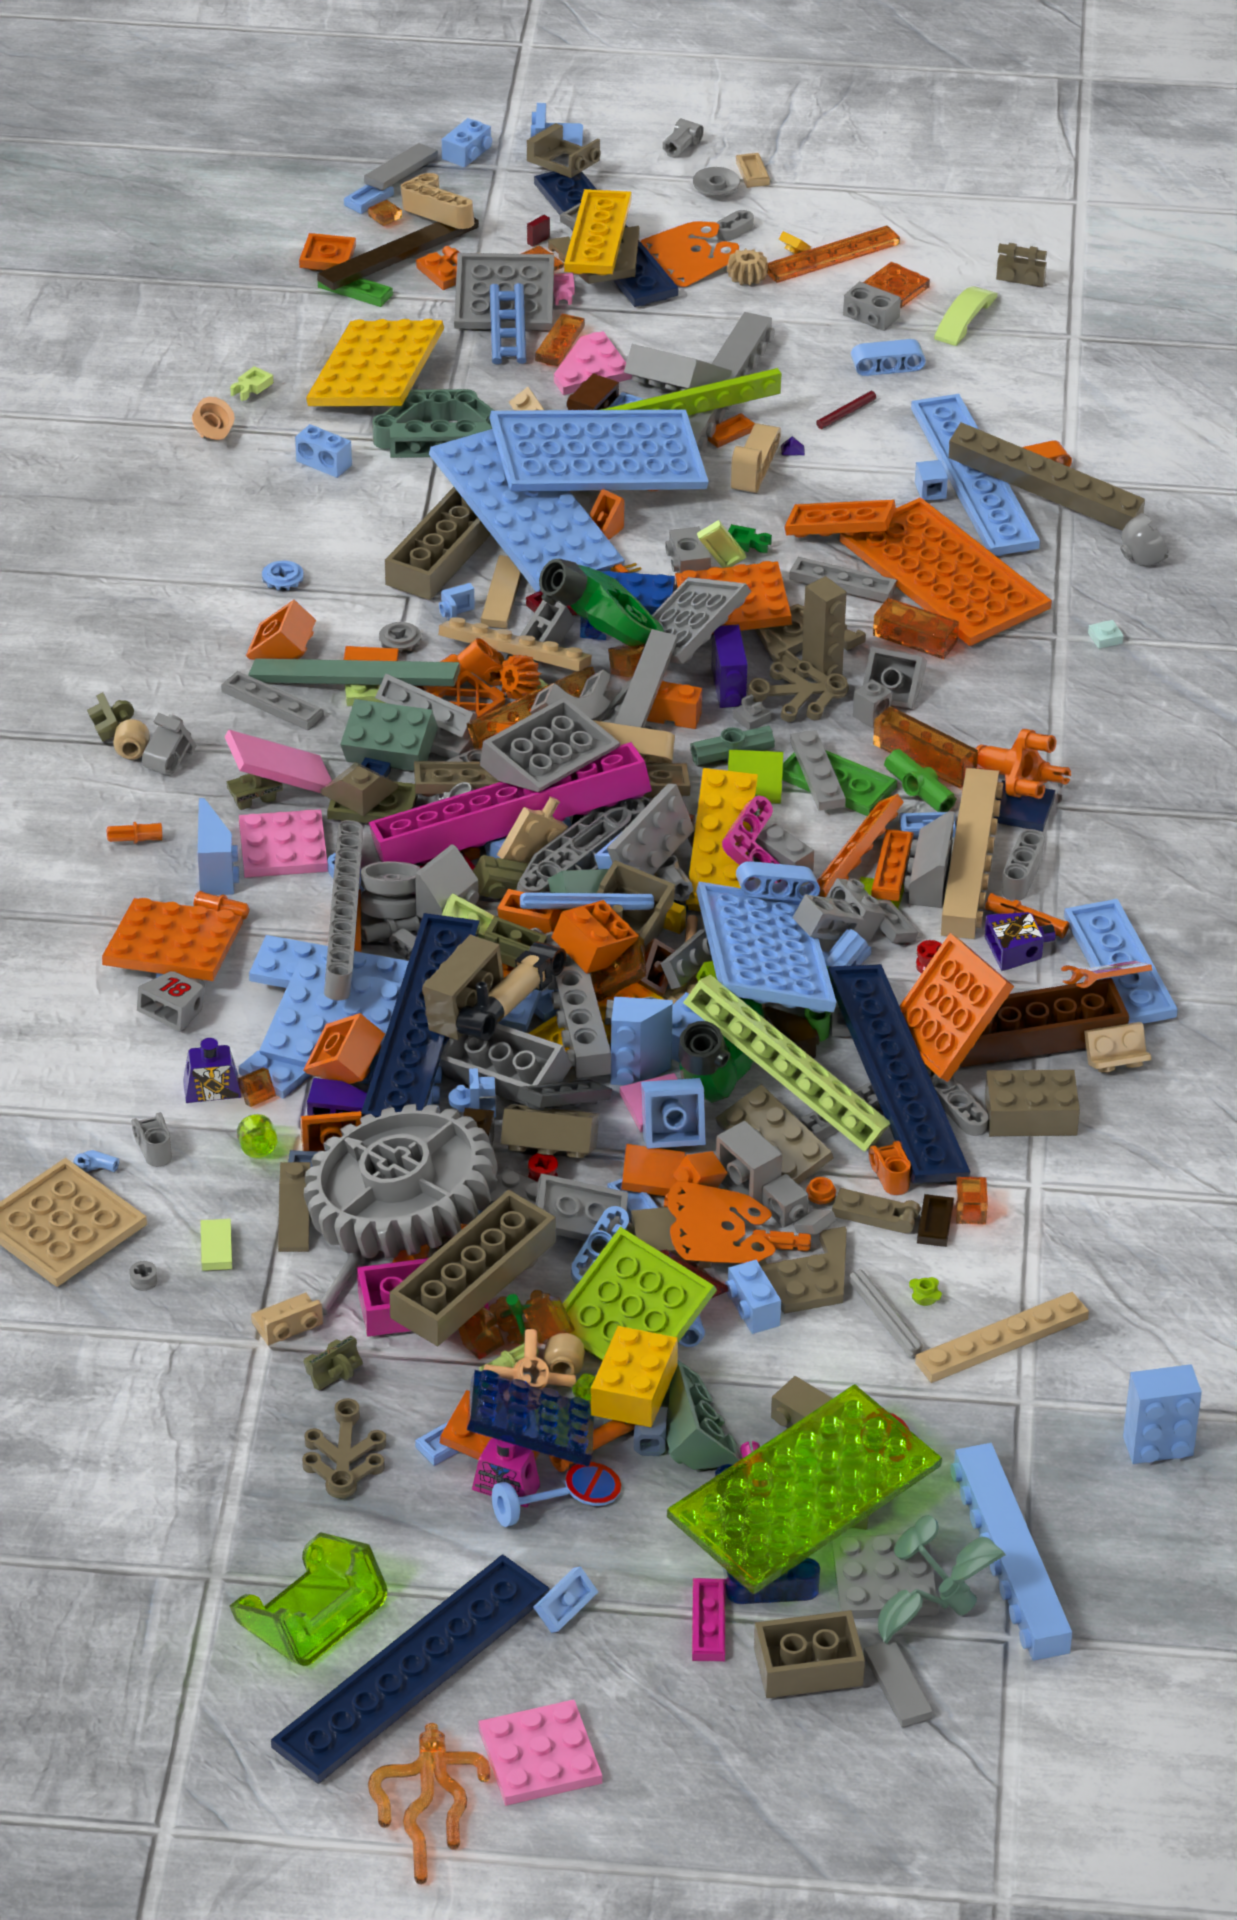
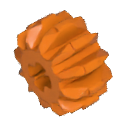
[499,655,542,700]

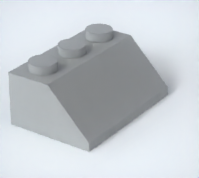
[904,811,954,908]

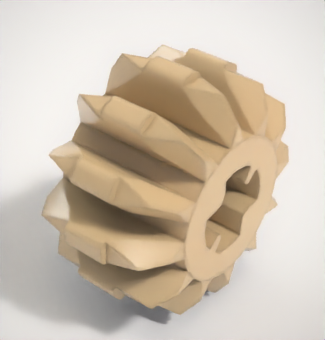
[727,248,768,286]

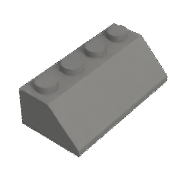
[624,344,732,392]

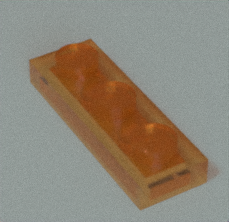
[535,313,585,366]

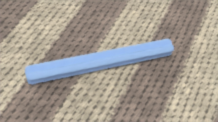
[520,893,654,910]

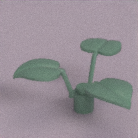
[878,1515,1006,1644]

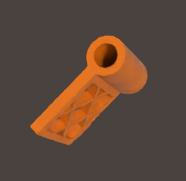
[415,654,506,721]

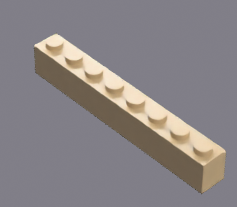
[941,768,1003,939]

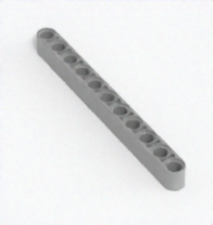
[324,820,363,1000]

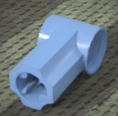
[822,929,868,967]

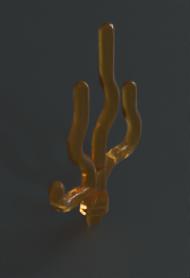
[368,1723,491,1885]

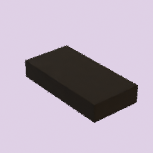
[917,1194,954,1247]

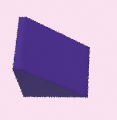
[781,436,805,455]

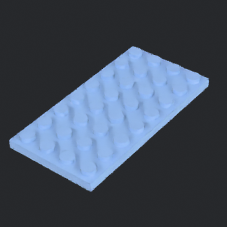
[489,410,709,491]
[429,429,625,592]
[696,881,836,1013]

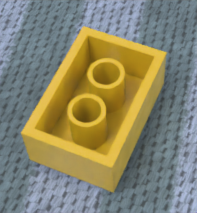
[591,1326,678,1428]

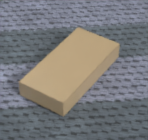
[736,153,770,188]

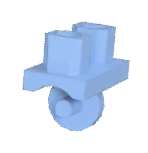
[448,1068,496,1117]

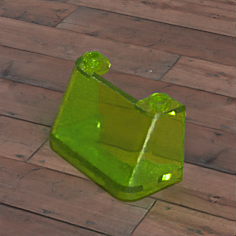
[229,1532,388,1666]

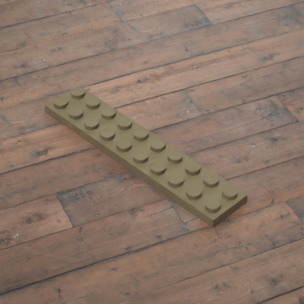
[414,761,691,798]

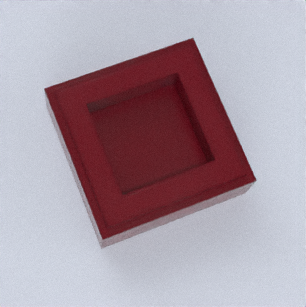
[527,214,550,247]

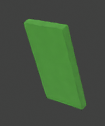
[782,750,897,816]

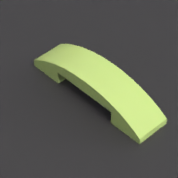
[934,286,998,346]

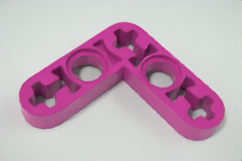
[722,795,782,884]

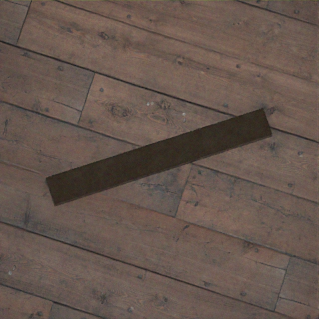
[317,218,479,290]

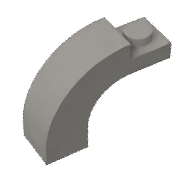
[530,669,611,720]

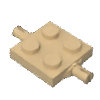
[497,796,568,864]

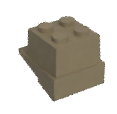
[597,860,676,961]

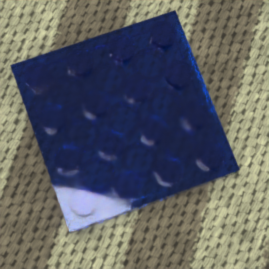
[467,1370,594,1467]

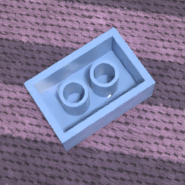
[1123,1364,1202,1464]

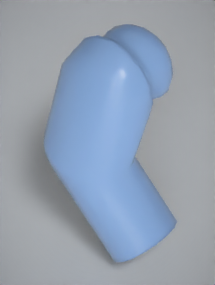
[73,1150,119,1172]

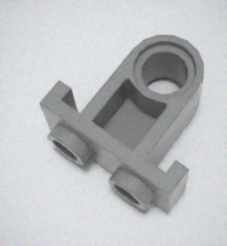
[142,713,197,776]

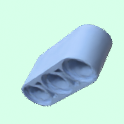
[851,339,926,376]
[736,861,820,901]

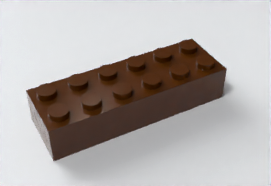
[960,978,1129,1068]

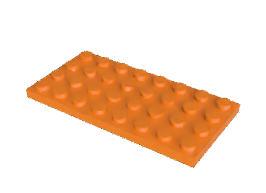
[840,497,1052,646]

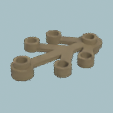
[747,660,849,722]
[302,1398,386,1498]

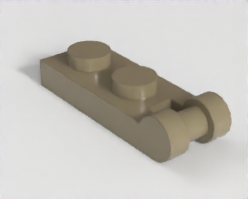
[832,1188,921,1234]

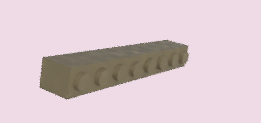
[949,422,1145,531]

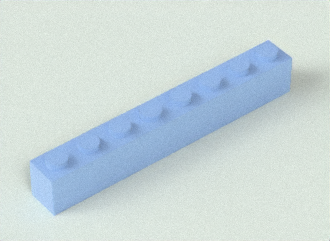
[950,1443,1072,1661]

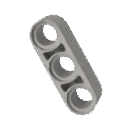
[1002,829,1044,901]

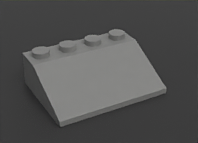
[480,697,620,792]

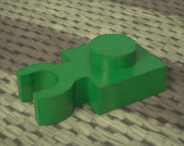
[728,524,772,553]

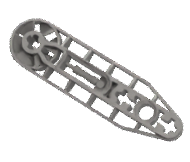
[516,796,651,893]

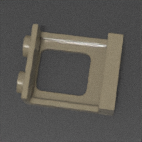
[527,123,601,178]

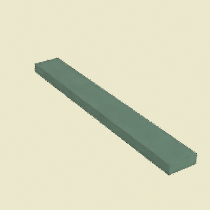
[248,658,461,686]

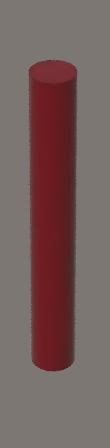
[816,390,876,429]

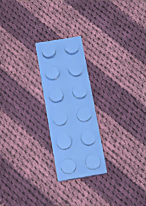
[1064,899,1178,1024]

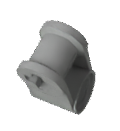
[131,1112,172,1167]

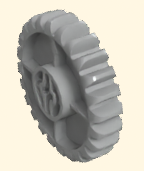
[304,1104,498,1258]

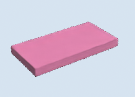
[225,730,332,793]

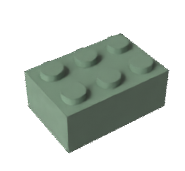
[340,699,438,771]

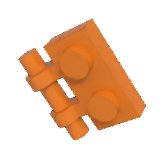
[416,246,460,290]

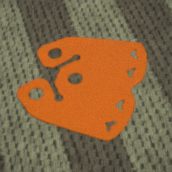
[641,221,739,287]
[668,1180,775,1263]

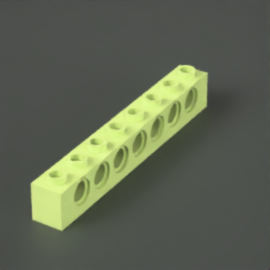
[683,975,890,1152]

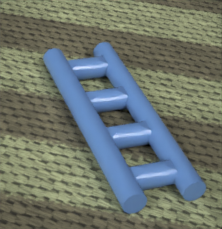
[490,283,527,364]

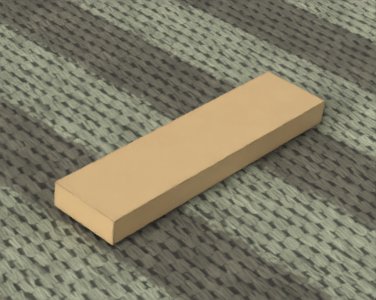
[481,555,522,629]

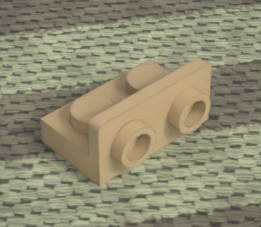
[1084,1022,1151,1072]
[251,1293,323,1346]

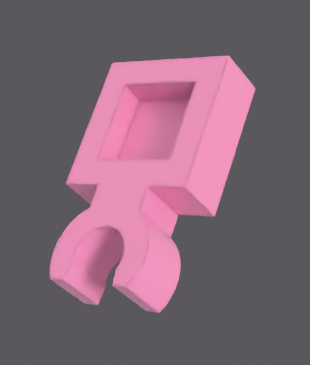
[553,273,575,305]

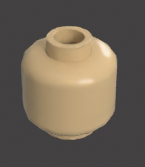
[113,719,150,760]
[543,1333,585,1376]

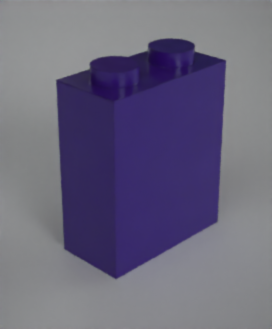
[711,625,748,708]

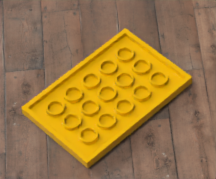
[306,319,444,406]

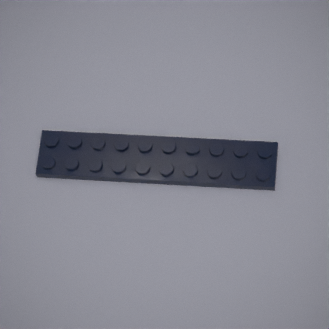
[534,171,678,307]
[361,913,480,1118]
[827,964,971,1184]
[271,1554,550,1784]

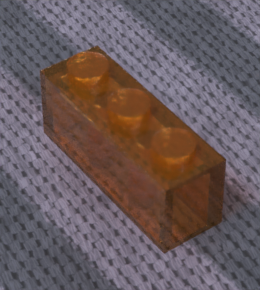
[873,598,959,659]

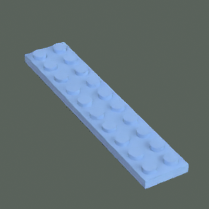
[911,394,1040,556]
[249,935,541,1033]

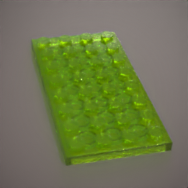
[667,1384,942,1594]

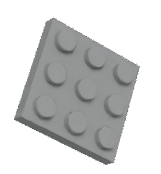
[832,1534,938,1619]

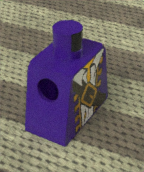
[984,912,1056,971]
[183,1038,241,1103]

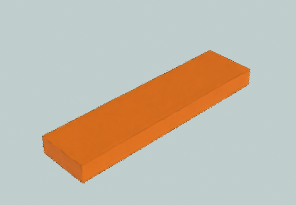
[871,829,913,901]

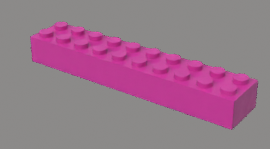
[368,742,652,864]

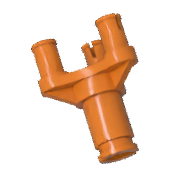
[972,729,1071,799]

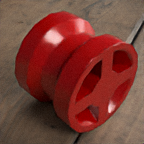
[916,940,942,974]
[528,1153,558,1182]

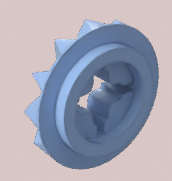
[262,561,304,591]

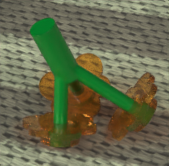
[489,1290,556,1345]

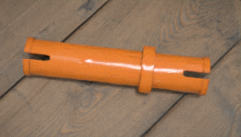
[985,893,1069,939]

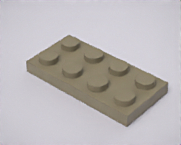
[715,1084,834,1185]

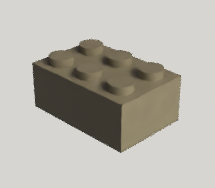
[422,935,504,1040]
[985,1069,1080,1137]
[501,1104,600,1158]
[754,1610,865,1698]

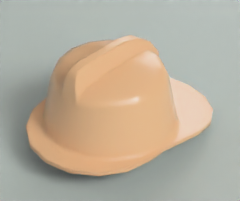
[192,396,235,440]

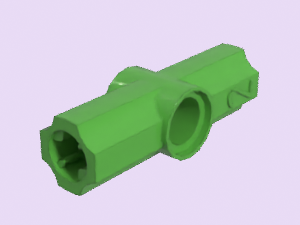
[884,749,957,812]

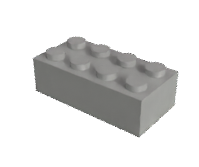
[440,1024,572,1105]

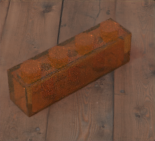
[873,706,978,789]

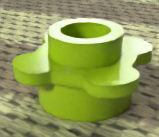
[909,1277,942,1306]

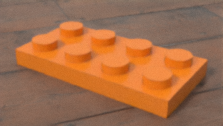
[784,499,896,537]

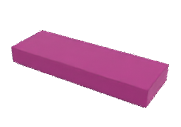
[692,1578,725,1661]

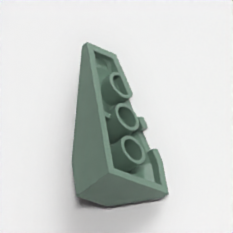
[666,1360,741,1470]

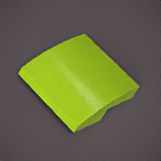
[728,750,783,804]

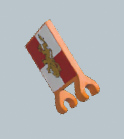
[1061,961,1152,988]

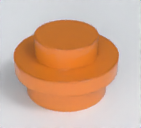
[806,1177,836,1204]

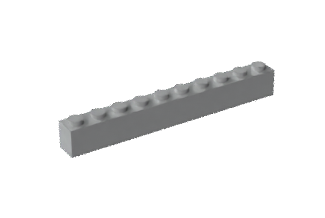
[688,312,775,453]

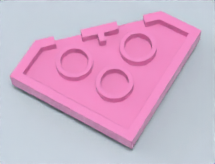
[554,331,632,395]

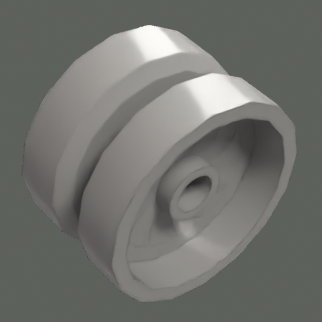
[361,861,421,919]

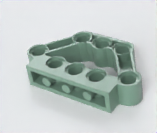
[372,389,495,458]

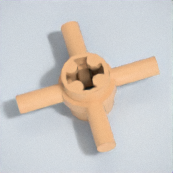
[483,1329,576,1419]

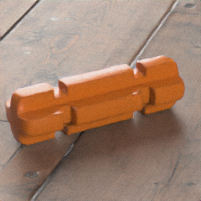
[752,1229,811,1251]

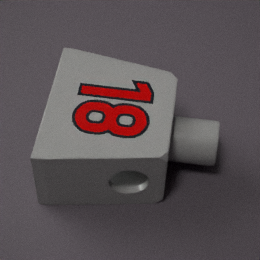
[137,971,205,1032]

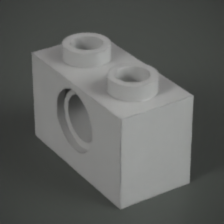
[665,526,711,573]

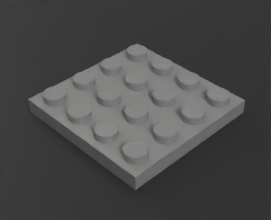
[454,253,554,330]
[620,577,752,664]

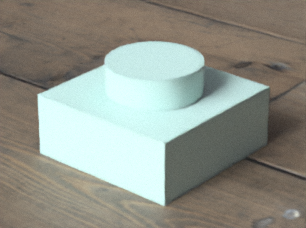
[1088,620,1124,649]

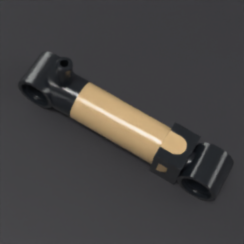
[456,941,566,1041]

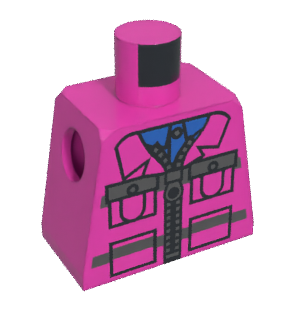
[472,1434,540,1508]

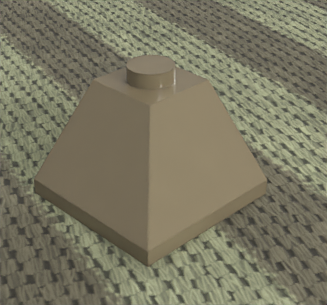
[321,762,398,816]

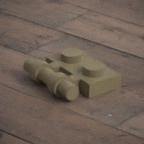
[996,243,1047,287]

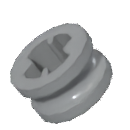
[129,1261,157,1291]

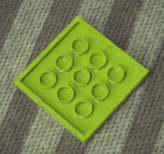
[548,1227,717,1361]

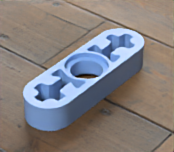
[571,1206,629,1284]

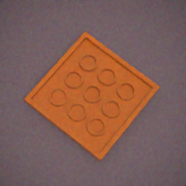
[675,561,792,631]
[102,898,243,981]
[900,933,1014,1082]

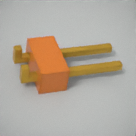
[610,563,641,573]

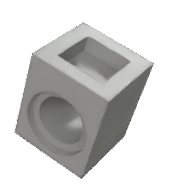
[853,679,892,728]
[762,1174,808,1228]

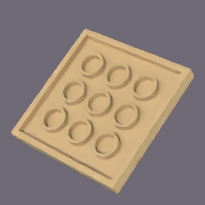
[0,1157,147,1287]

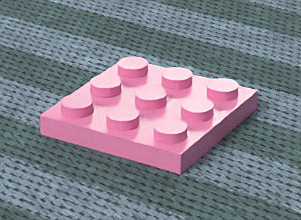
[239,809,328,878]
[478,1699,602,1806]

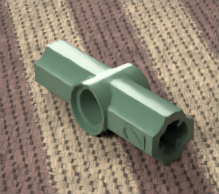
[690,725,775,766]

